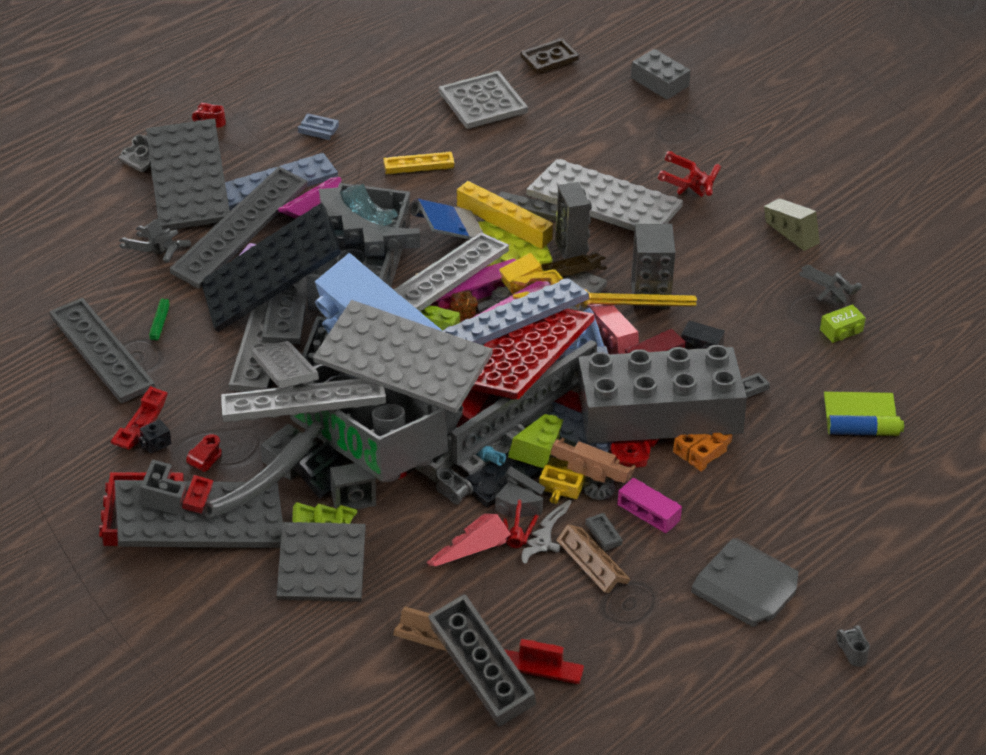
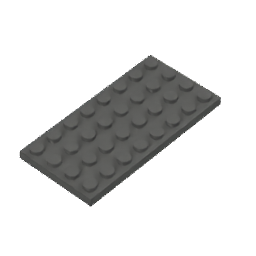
[146,119,230,230]
[114,480,283,548]

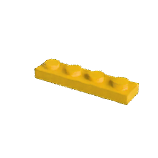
[383,152,454,174]

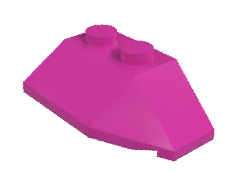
[278,177,341,219]

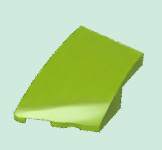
[293,502,357,524]

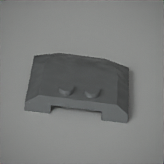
[691,538,799,627]

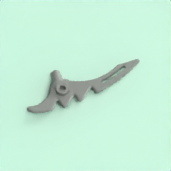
[522,500,572,563]

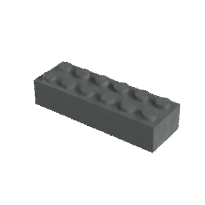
[428,594,536,727]

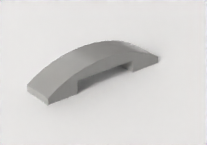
[459,424,525,475]

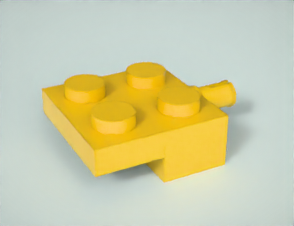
[539,457,587,504]

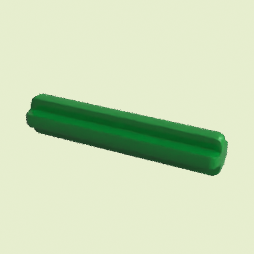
[149,298,170,341]

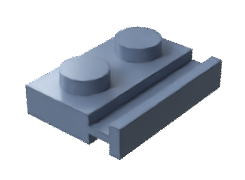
[298,113,339,140]

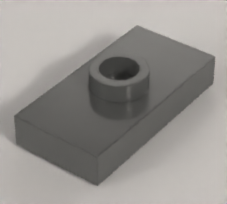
[585,513,623,551]

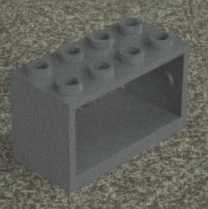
[631,224,676,309]

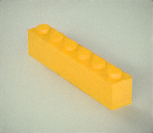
[457,181,553,249]

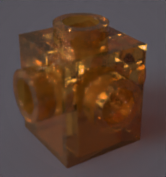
[450,290,478,322]

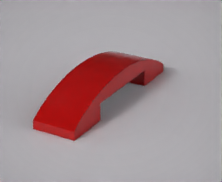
[111,386,168,450]

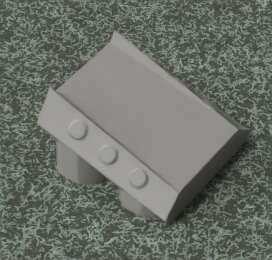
[118,135,151,172]

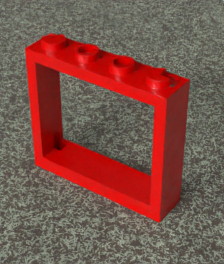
[99,472,184,546]

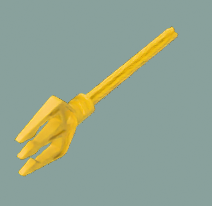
[512,270,697,309]

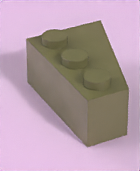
[764,198,820,251]

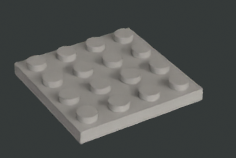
[439,71,528,129]

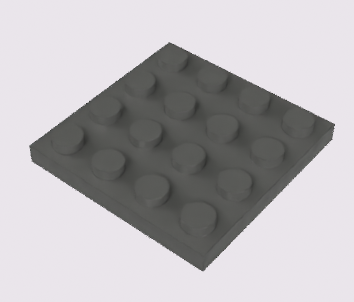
[277,522,366,602]

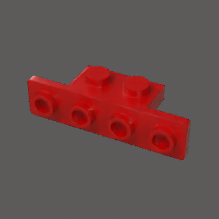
[504,639,584,684]

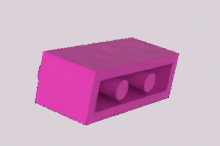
[617,478,682,533]

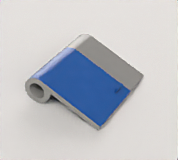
[410,198,483,239]

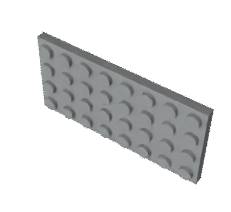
[526,159,683,231]
[313,300,493,413]

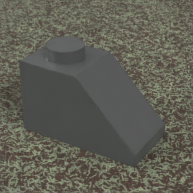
[495,482,543,519]

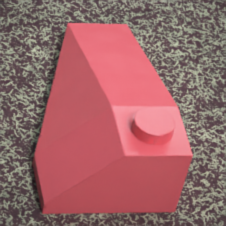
[427,514,511,566]

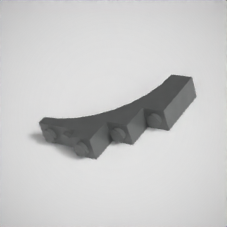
[319,188,420,257]

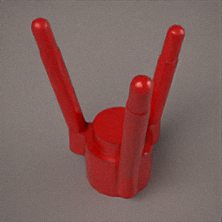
[503,499,538,548]

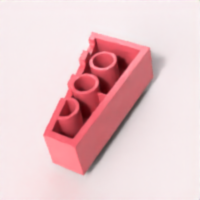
[587,304,639,355]

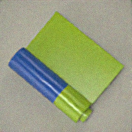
[824,392,904,436]

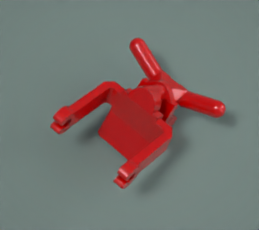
[658,151,721,197]

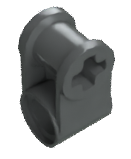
[436,467,473,504]
[836,625,870,667]

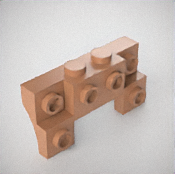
[550,438,636,483]

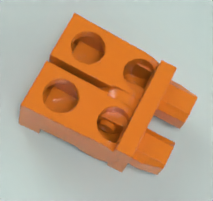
[673,433,732,472]

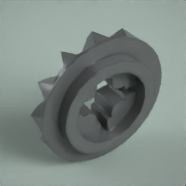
[583,477,615,500]

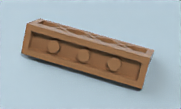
[556,524,631,593]
[393,607,447,651]

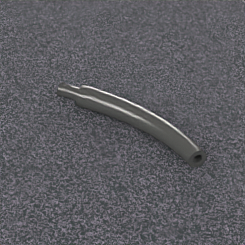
[204,420,324,518]

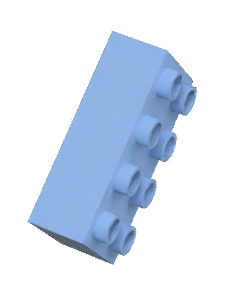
[315,253,444,334]

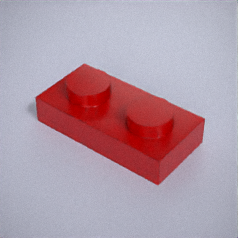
[182,475,214,514]

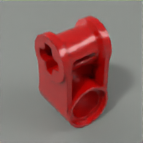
[192,103,226,128]
[186,434,222,472]

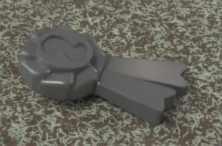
[475,286,512,314]

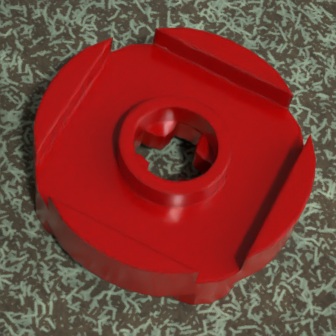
[610,440,650,468]

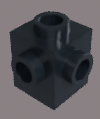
[139,419,172,454]

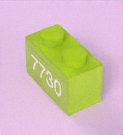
[820,304,866,343]

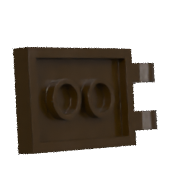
[541,252,607,277]

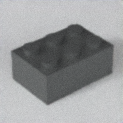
[631,49,691,99]

